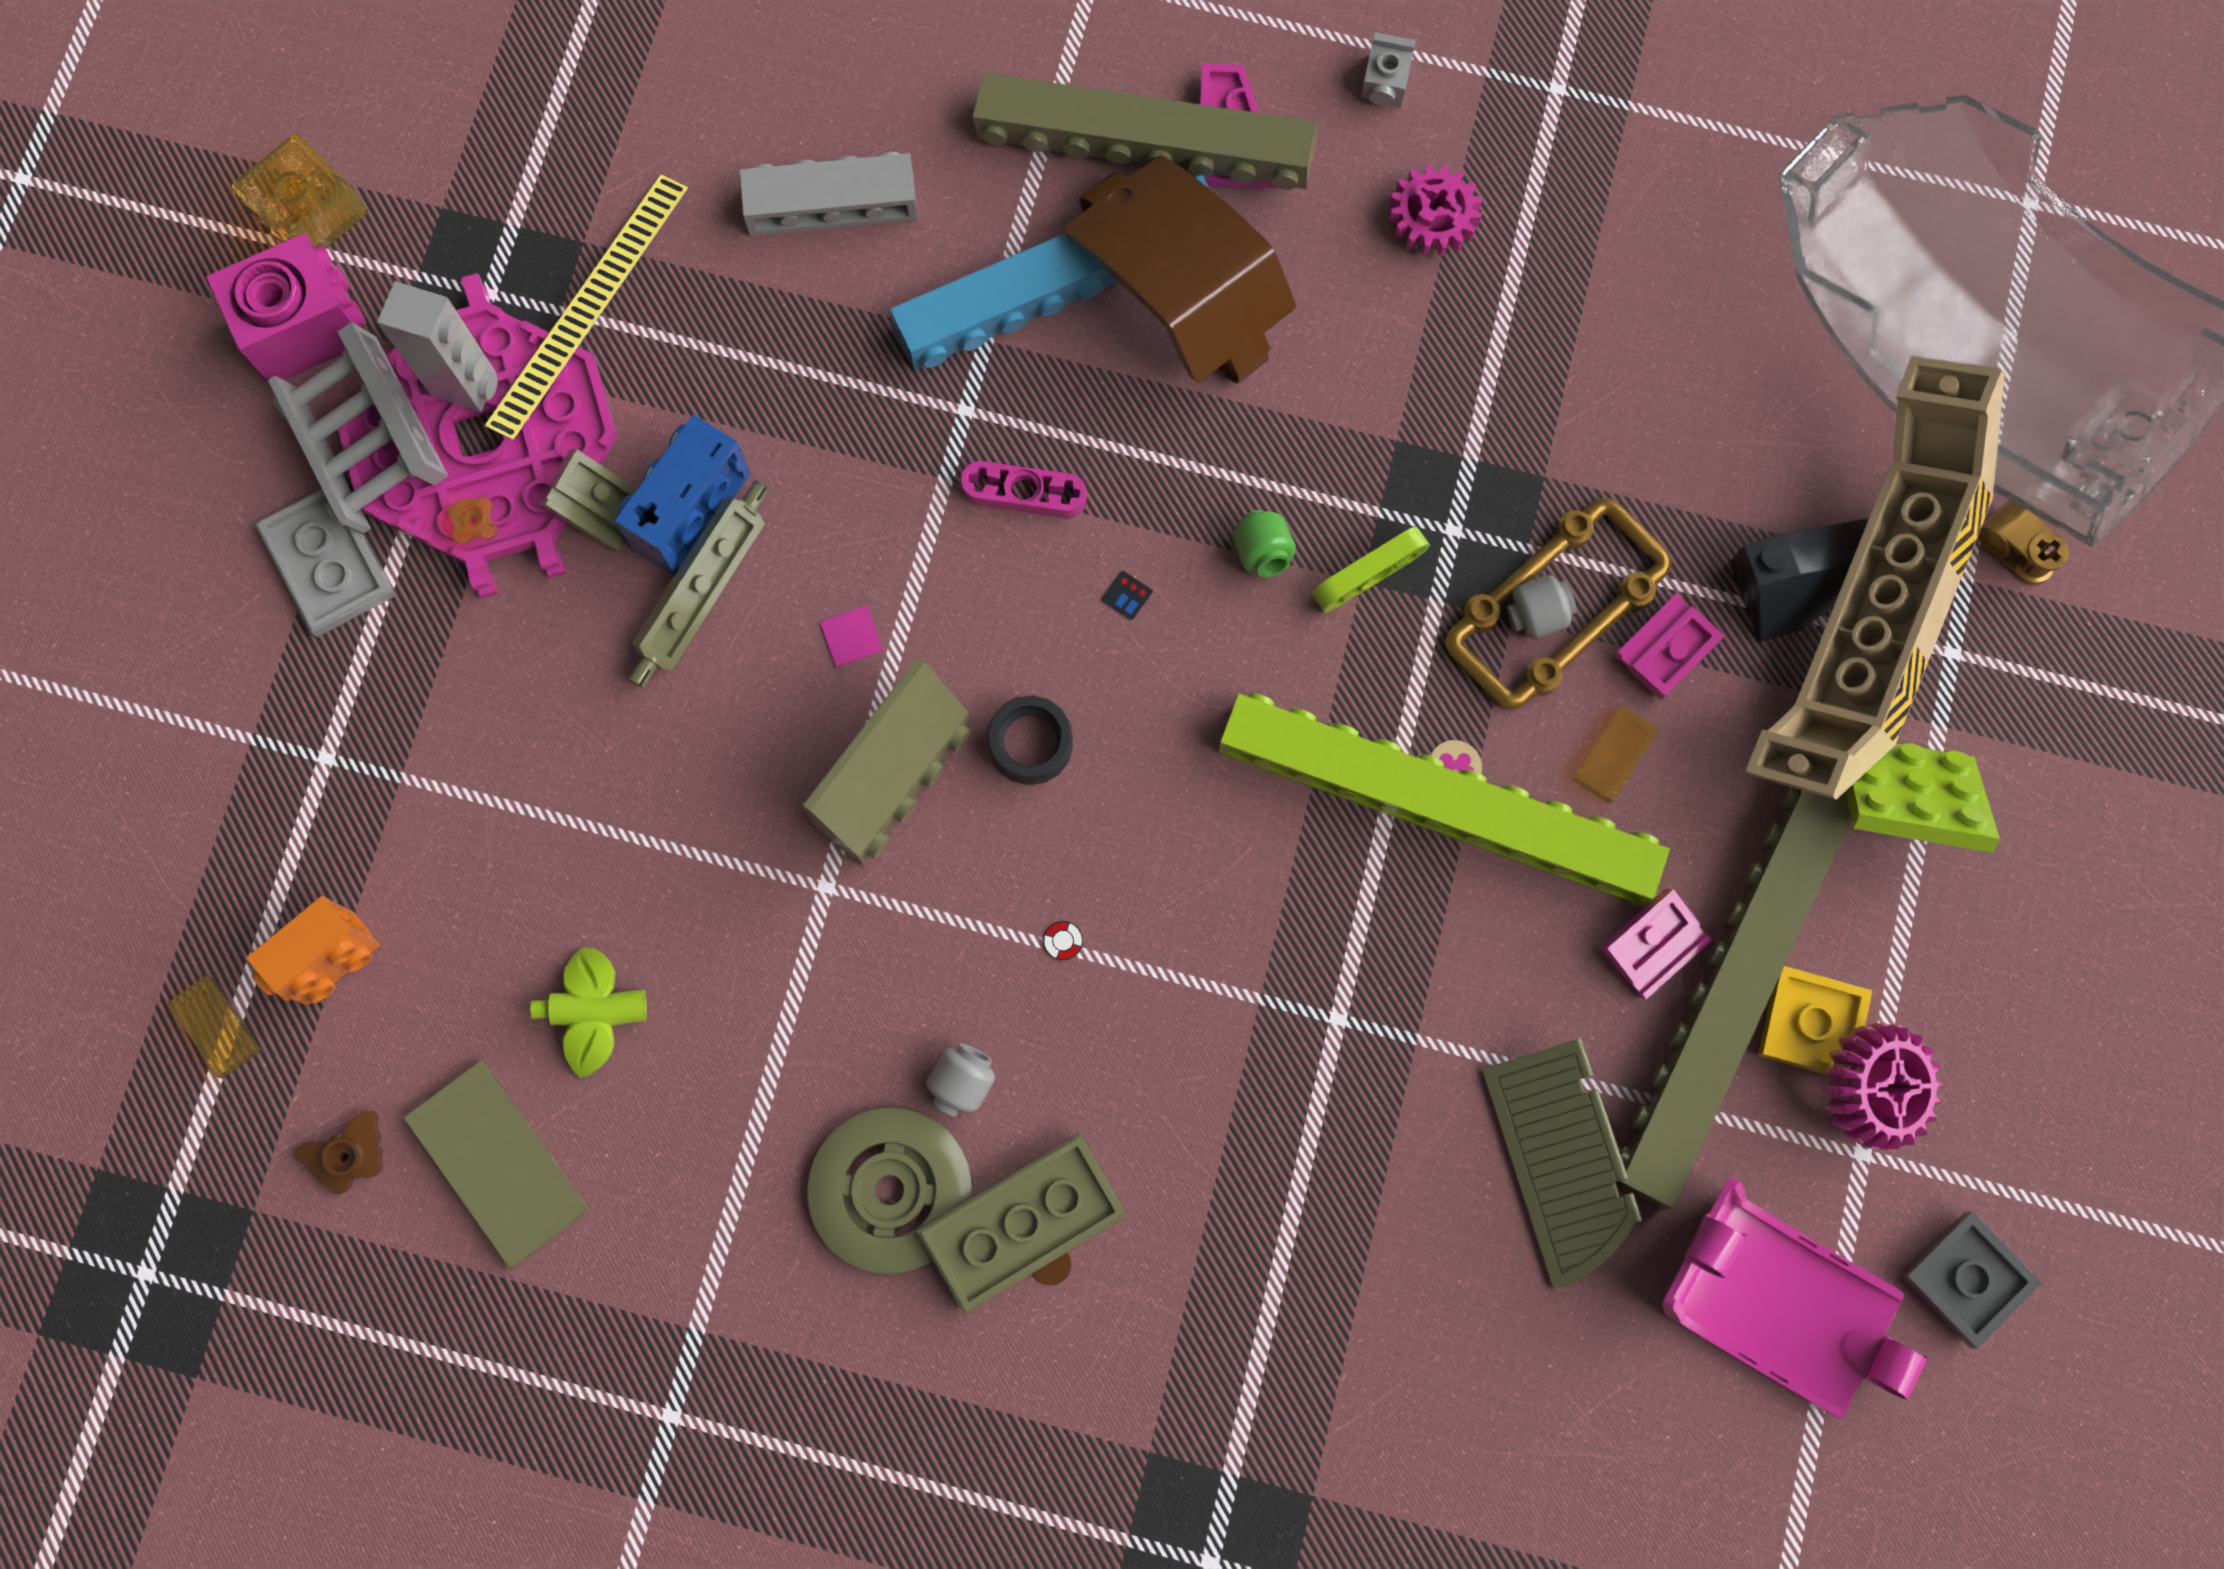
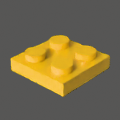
[1758,966,1872,1076]

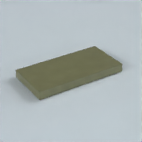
[404,1060,591,1269]
[917,1133,1128,1314]

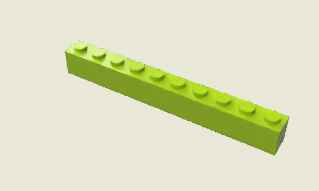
[1218,693,1670,907]

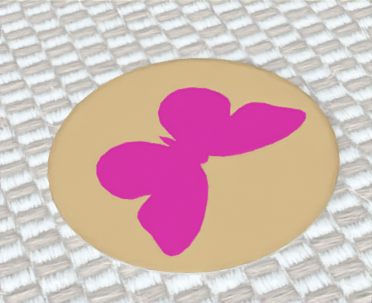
[1431,740,1482,774]

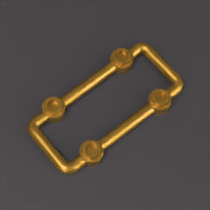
[1445,498,1672,709]

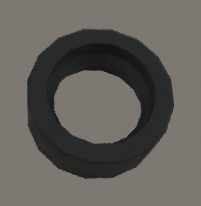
[987,695,1073,785]

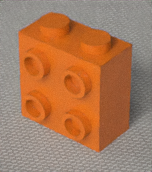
[246,896,381,1005]

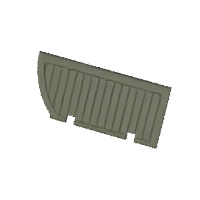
[1482,1038,1642,1289]

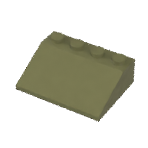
[803,657,972,865]

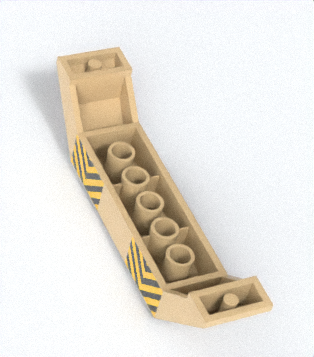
[1745,356,2005,800]

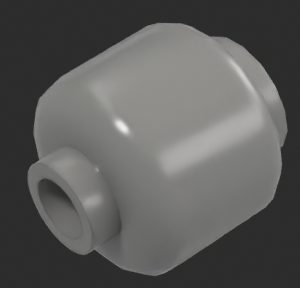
[1507,575,1577,640]
[926,1043,995,1116]

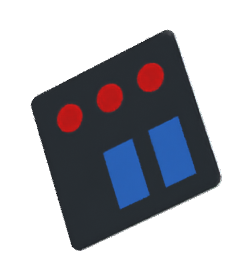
[1102,571,1153,620]

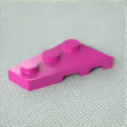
[1200,64,1280,189]

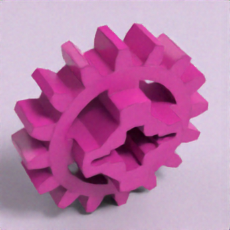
[1388,164,1482,257]

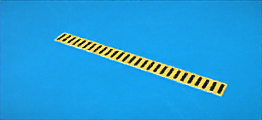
[485,175,688,440]

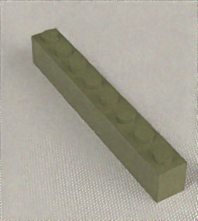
[973,72,1317,190]

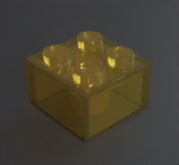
[230,132,368,248]

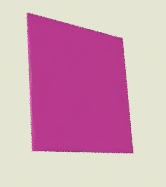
[820,605,883,667]

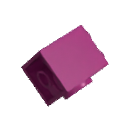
[206,233,367,381]

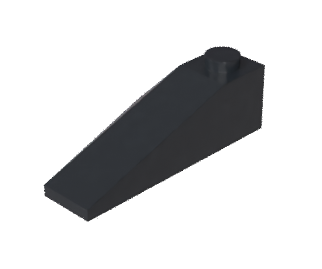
[1729,518,1869,642]

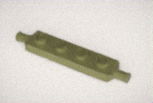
[628,480,770,689]

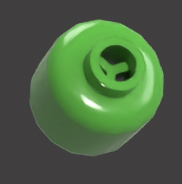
[1232,510,1296,578]

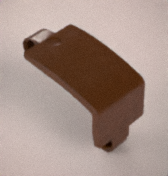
[1063,155,1296,384]

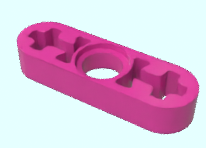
[961,461,1087,518]

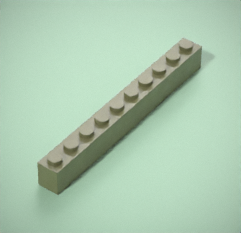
[1615,786,1851,1210]

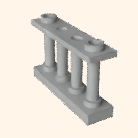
[268,322,448,533]

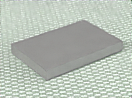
[255,489,396,637]

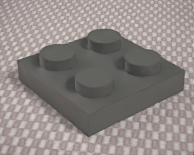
[1901,1211,2042,1349]

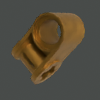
[1977,499,2069,585]

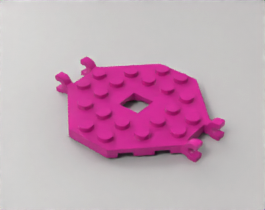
[338,273,618,599]

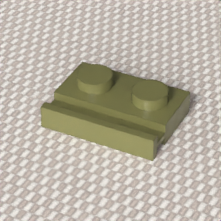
[539,449,638,551]

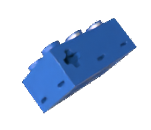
[615,414,751,576]

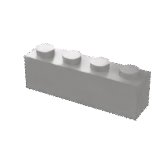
[740,152,918,236]
[377,281,498,412]

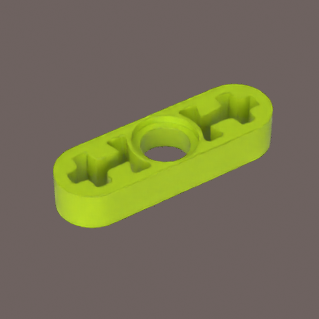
[1312,527,1430,613]

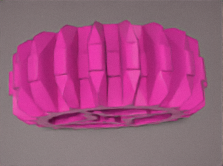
[1822,1023,1944,1151]

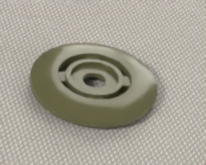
[807,1107,972,1274]

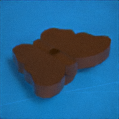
[295,1111,383,1194]

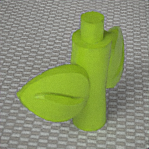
[530,947,647,1078]

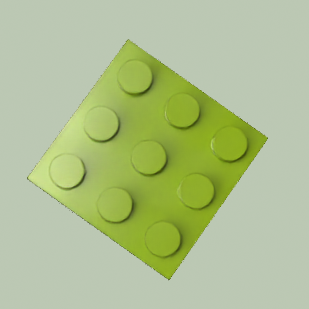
[1845,743,2000,853]

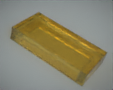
[1572,705,1660,804]
[167,976,262,1079]

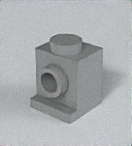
[1360,32,1416,107]

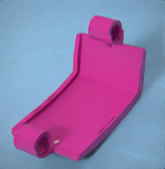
[1662,1177,1929,1419]

